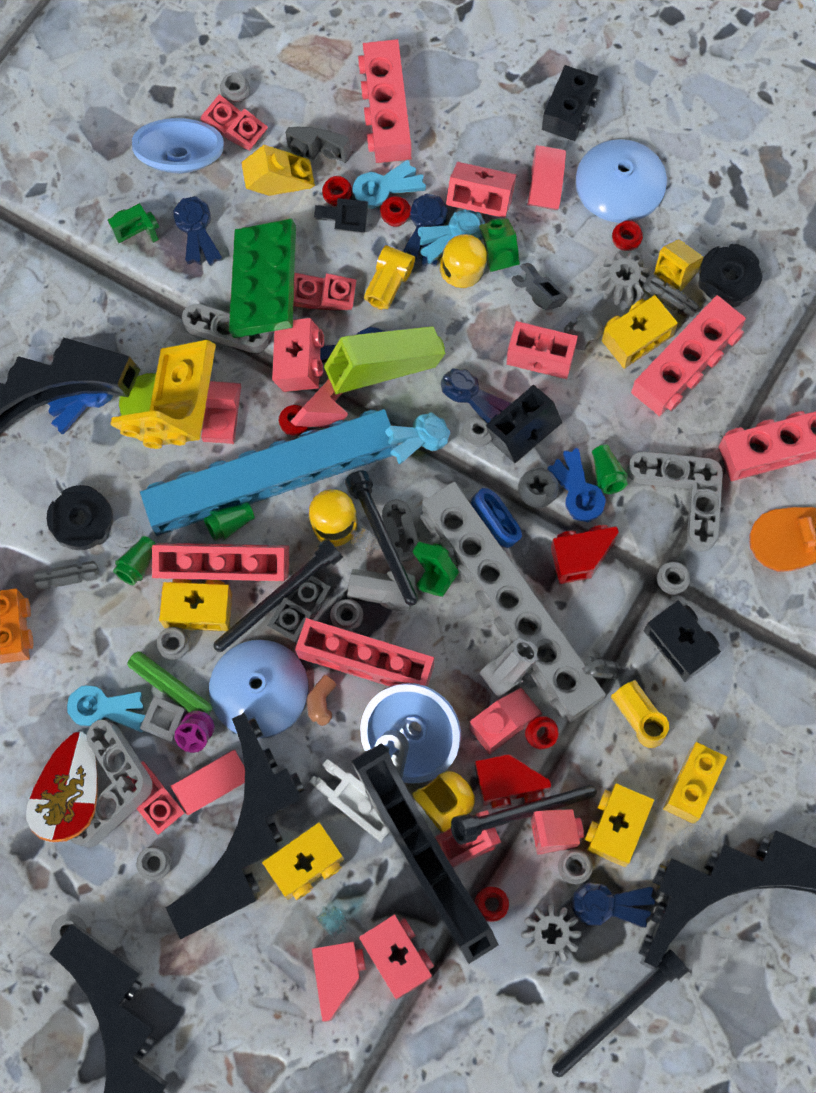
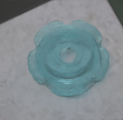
[316,905,348,938]

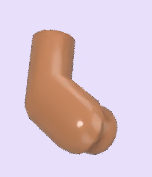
[306,675,337,726]

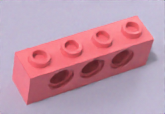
[358,39,412,163]
[631,295,746,416]
[719,411,816,482]
[152,543,289,581]
[295,618,434,687]

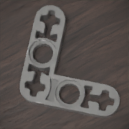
[182,304,274,353]
[627,452,723,552]
[70,720,152,848]

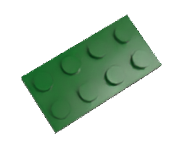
[229,218,296,338]

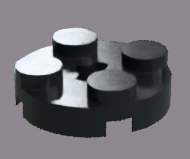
[698,244,763,307]
[46,485,113,550]

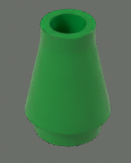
[592,444,628,494]
[204,502,255,541]
[113,536,156,585]

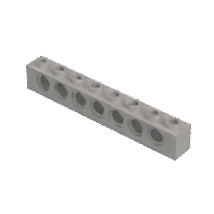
[420,482,606,723]

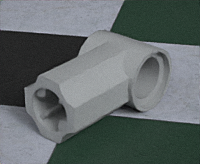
[347,569,416,611]
[479,638,538,699]

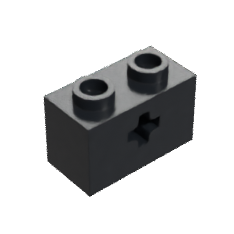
[485,384,562,463]
[643,600,721,682]

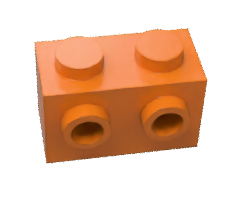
[0,588,34,664]

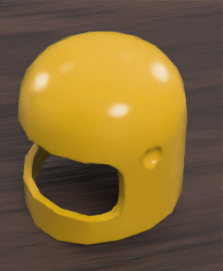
[439,234,487,288]
[309,489,358,547]
[412,771,475,833]

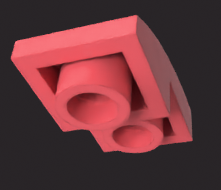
[200,94,268,151]
[527,145,566,210]
[293,272,356,310]
[171,749,245,815]
[127,761,185,835]

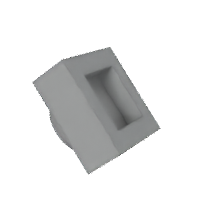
[140,696,185,742]

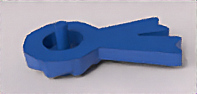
[47,393,114,434]
[547,448,606,523]

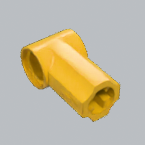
[364,245,415,310]
[611,680,669,748]

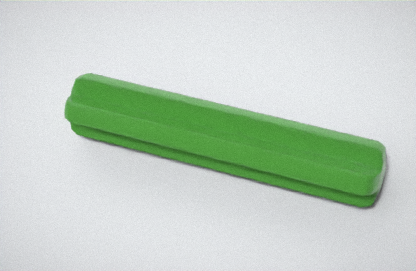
[127,651,213,715]

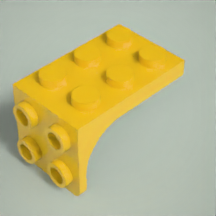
[110,340,216,449]

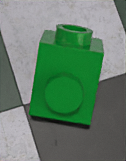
[107,203,159,244]
[479,218,520,272]
[412,542,459,597]

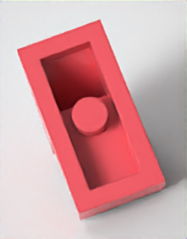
[291,379,348,428]
[201,381,241,444]
[435,810,501,867]

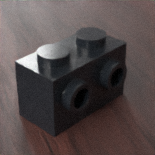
[542,65,601,141]

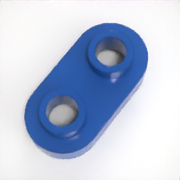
[471,488,522,548]

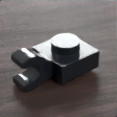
[314,198,369,234]
[512,263,568,311]

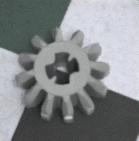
[597,252,650,306]
[521,904,581,966]

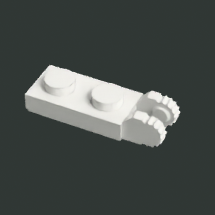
[309,759,389,843]

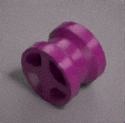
[174,710,215,753]

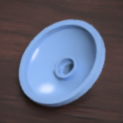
[132,118,224,174]
[576,139,667,223]
[209,640,309,739]
[361,683,461,783]

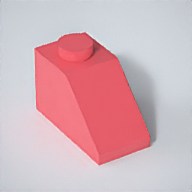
[469,688,542,755]
[530,809,584,855]
[312,941,366,1022]

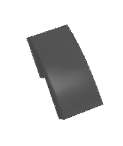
[285,127,351,163]
[267,576,332,642]

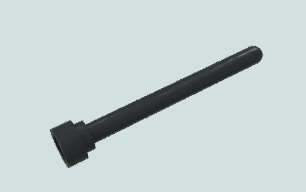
[344,470,418,606]
[213,538,344,652]
[451,785,597,845]
[552,949,689,1078]

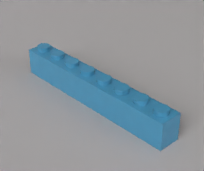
[140,409,398,536]

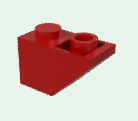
[551,525,619,585]
[474,754,551,810]

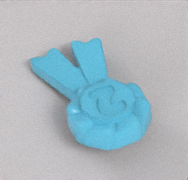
[352,160,426,209]
[418,209,485,264]
[385,412,450,464]
[67,685,145,732]

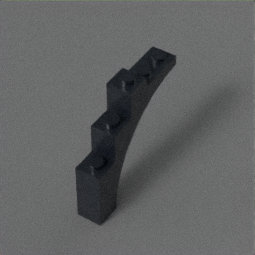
[0,337,141,434]
[165,713,305,940]
[351,743,499,964]
[638,830,816,970]
[49,924,168,1093]

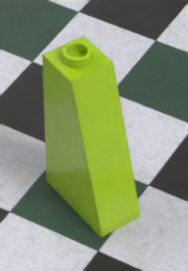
[324,326,446,394]

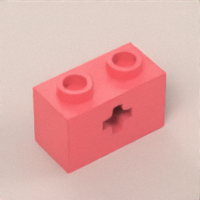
[446,162,517,218]
[272,318,324,392]
[506,321,578,379]
[359,914,434,1000]

